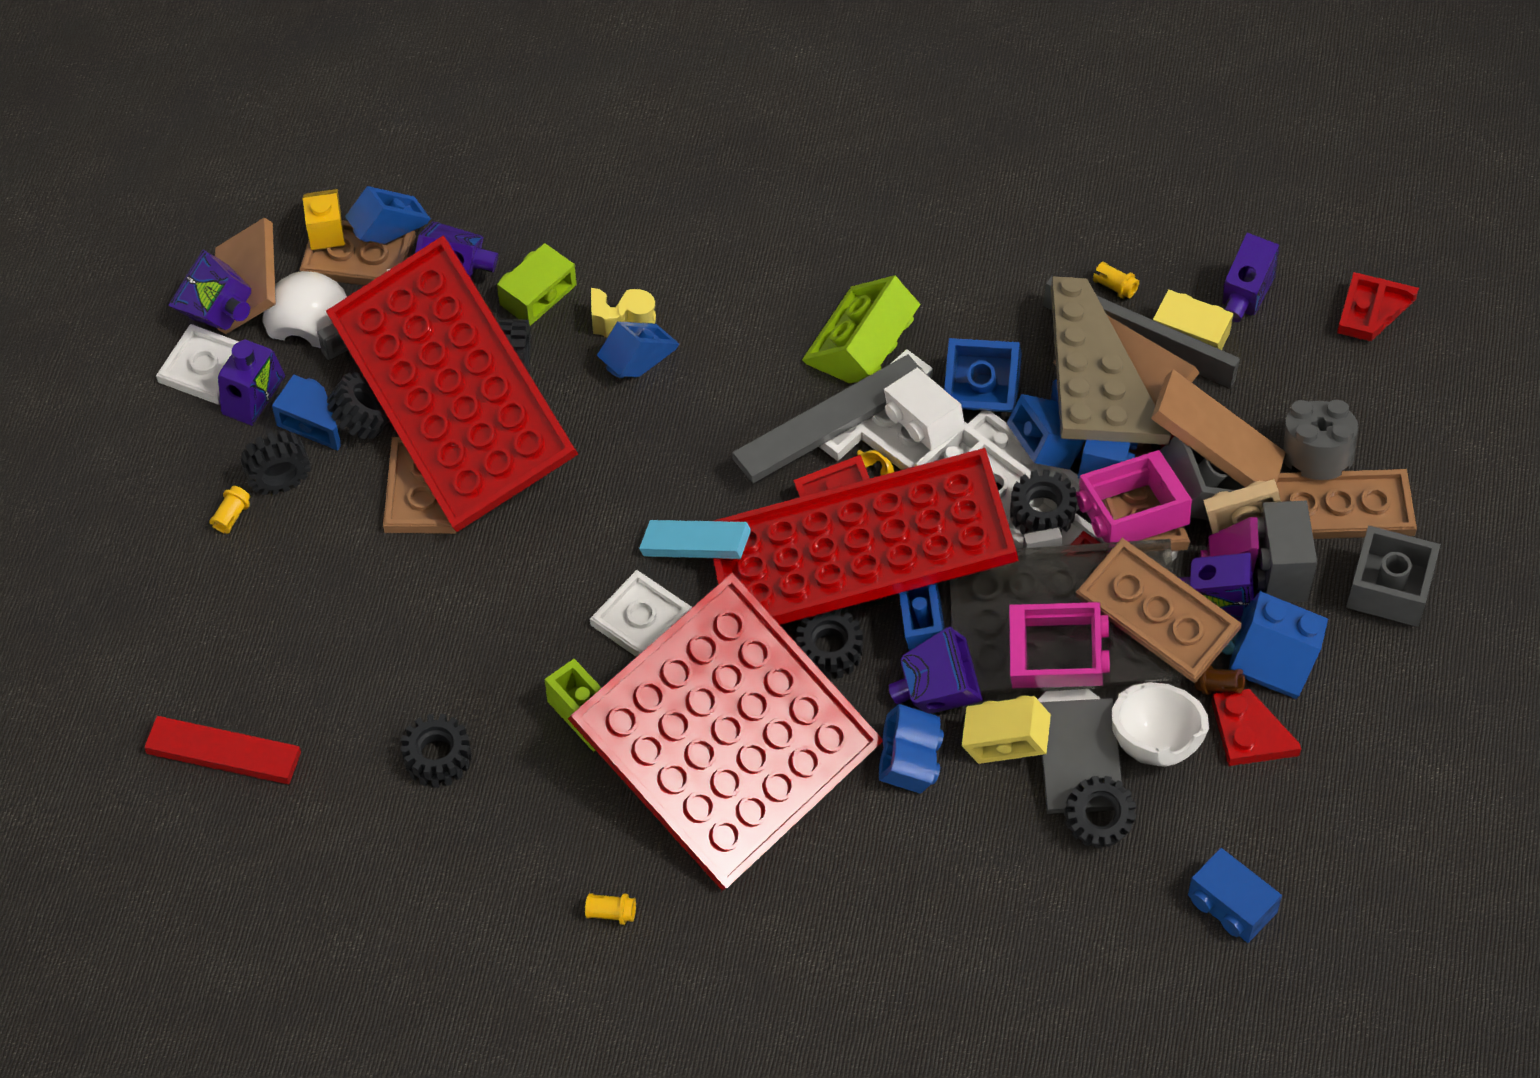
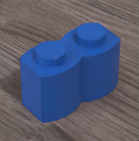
[879,704,944,794]

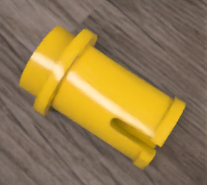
[1093,262,1139,299]
[209,486,250,534]
[585,893,636,925]

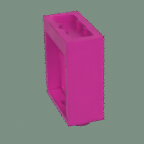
[1076,450,1192,550]
[1009,602,1110,688]

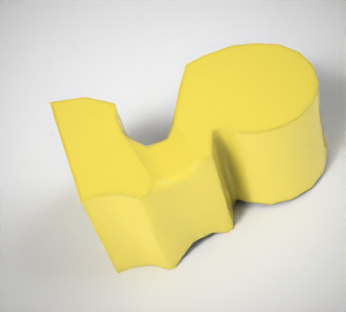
[591,288,656,338]

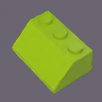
[802,275,921,383]

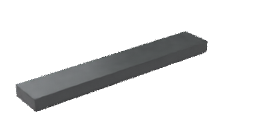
[1043,276,1240,388]
[732,354,923,484]

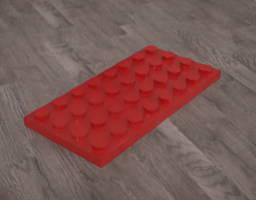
[326,235,578,532]
[713,448,1019,625]

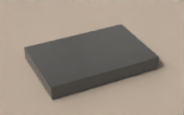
[1040,698,1122,814]

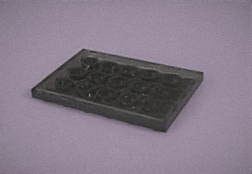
[950,539,1181,695]

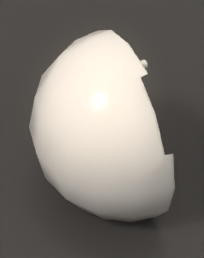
[263,271,347,348]
[1112,682,1209,767]

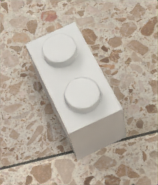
[884,367,965,451]

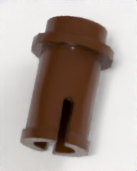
[1194,666,1245,695]

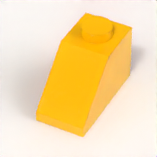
[303,189,345,250]

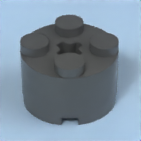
[1282,400,1358,480]

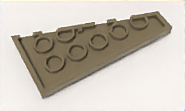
[1051,276,1171,445]

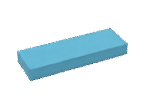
[639,520,751,559]

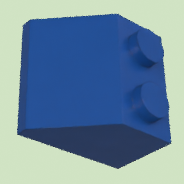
[944,338,1022,412]
[1228,591,1328,699]

